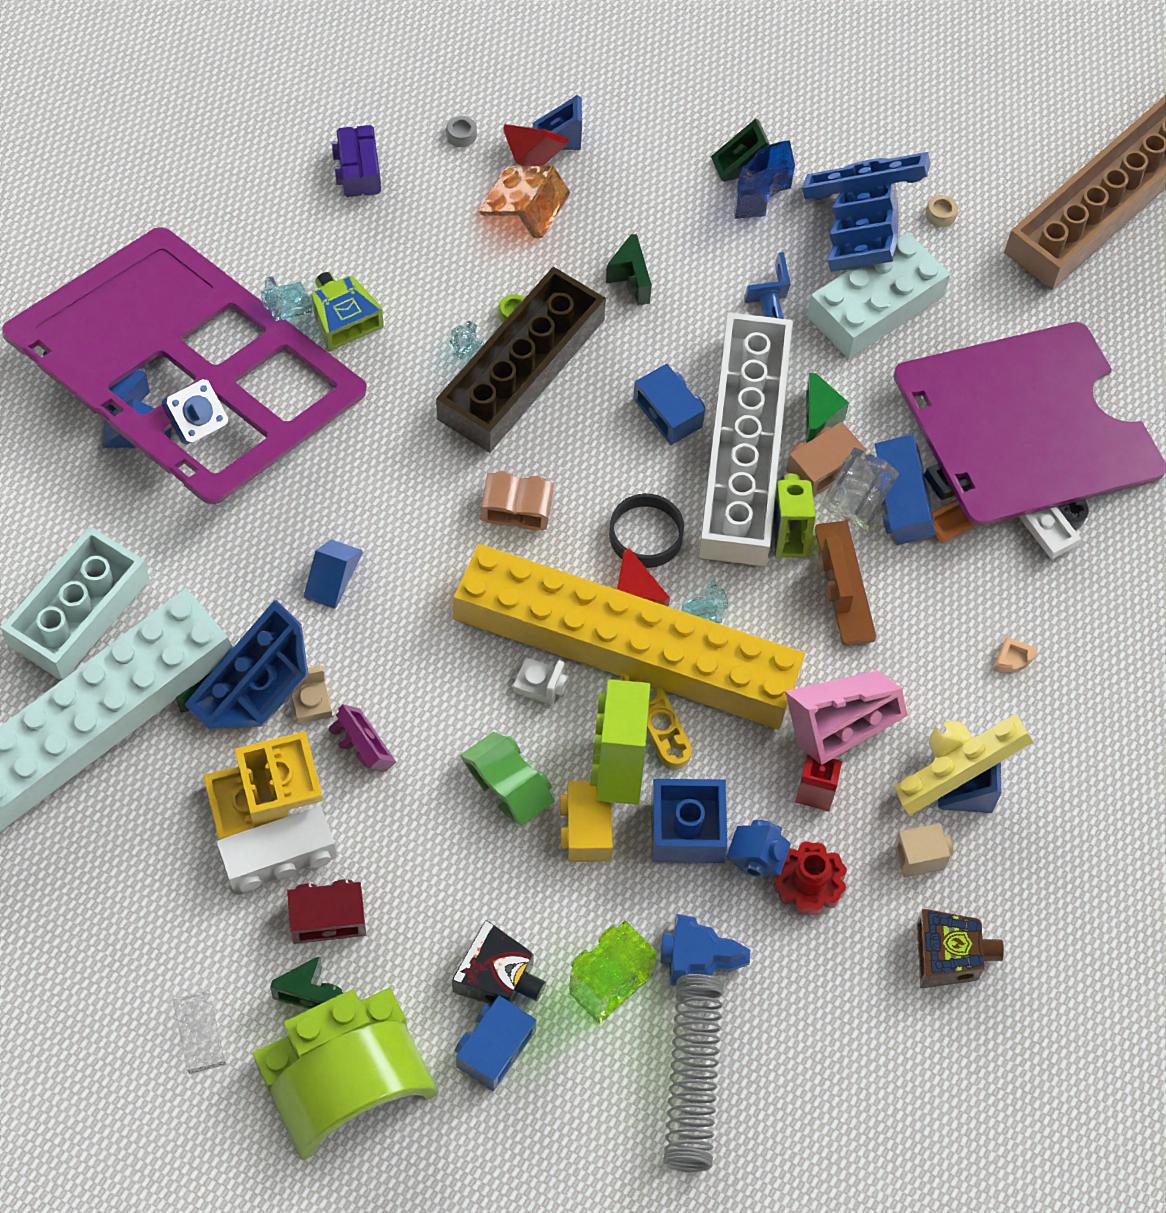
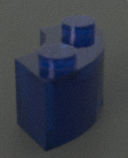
[734,140,795,219]

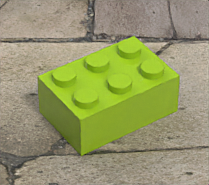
[590,679,650,805]

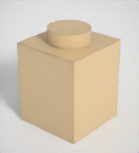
[894,823,953,877]

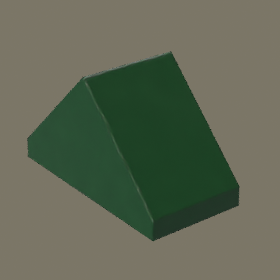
[711,118,770,182]

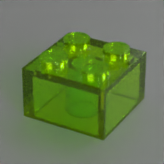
[569,920,657,1025]

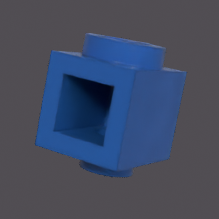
[726,820,791,878]

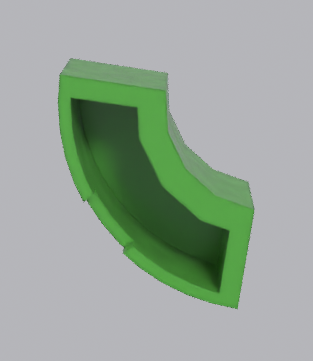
[460,732,555,826]

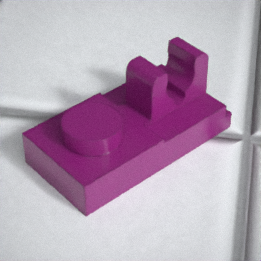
[328,704,396,771]

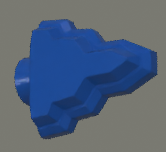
[660,914,751,986]

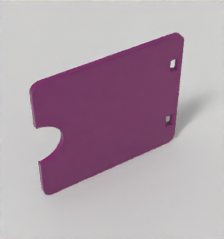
[893,322,1166,526]

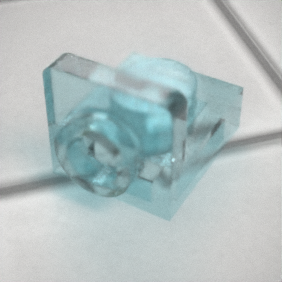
[261,276,313,321]
[681,579,728,624]

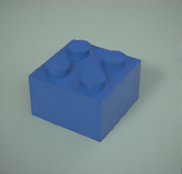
[651,779,728,863]

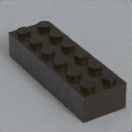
[436,266,606,453]

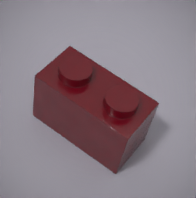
[287,879,367,944]

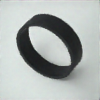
[609,493,684,568]

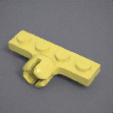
[893,713,1034,816]

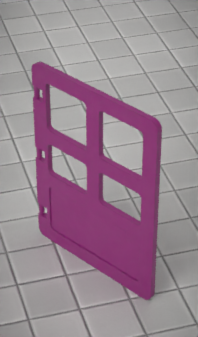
[2,227,367,504]

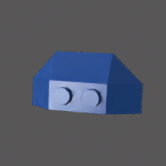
[184,600,309,729]

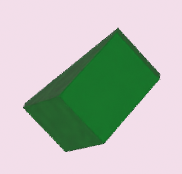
[806,373,849,443]

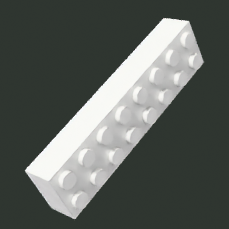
[699,312,793,566]

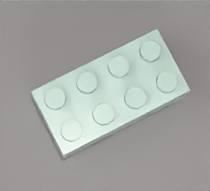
[807,232,951,360]
[0,526,150,681]

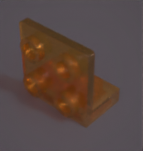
[478,166,571,238]

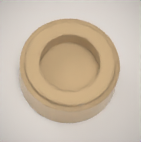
[925,195,958,227]

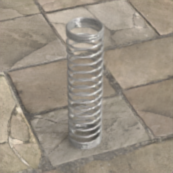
[663,974,724,1172]

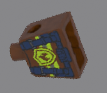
[917,909,1004,988]

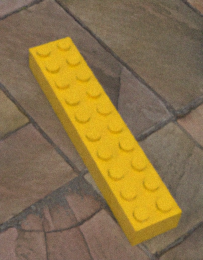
[453,543,806,730]

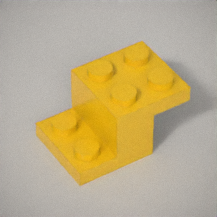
[203,731,323,840]

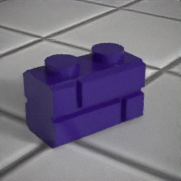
[331,125,381,197]

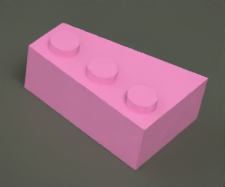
[785,670,908,765]

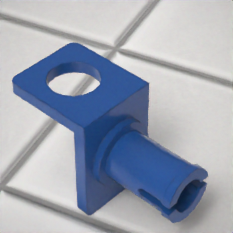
[744,252,791,319]

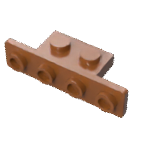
[815,520,877,646]

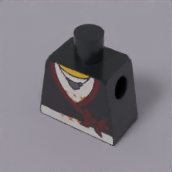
[452,920,547,1005]

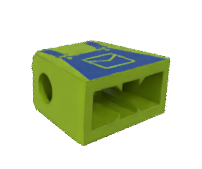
[311,272,384,351]
[773,473,816,557]

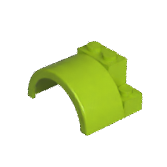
[252,987,439,1160]

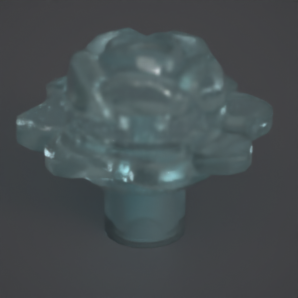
[449,320,484,359]

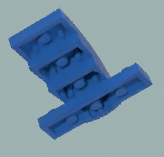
[802,152,931,272]

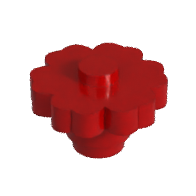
[774,841,847,915]

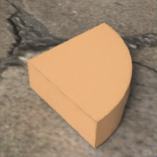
[993,637,1038,673]

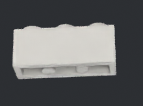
[216,805,337,893]

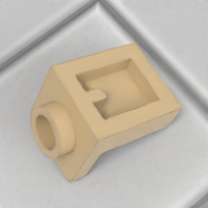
[292,665,333,724]

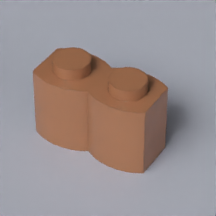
[480,471,554,530]

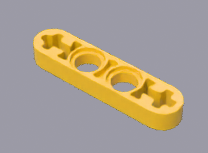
[619,673,692,770]

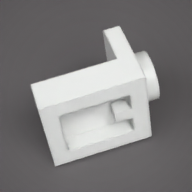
[513,657,569,706]

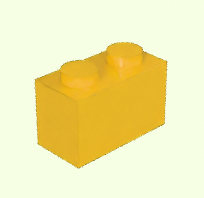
[560,781,613,862]

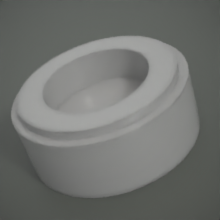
[446,116,477,147]

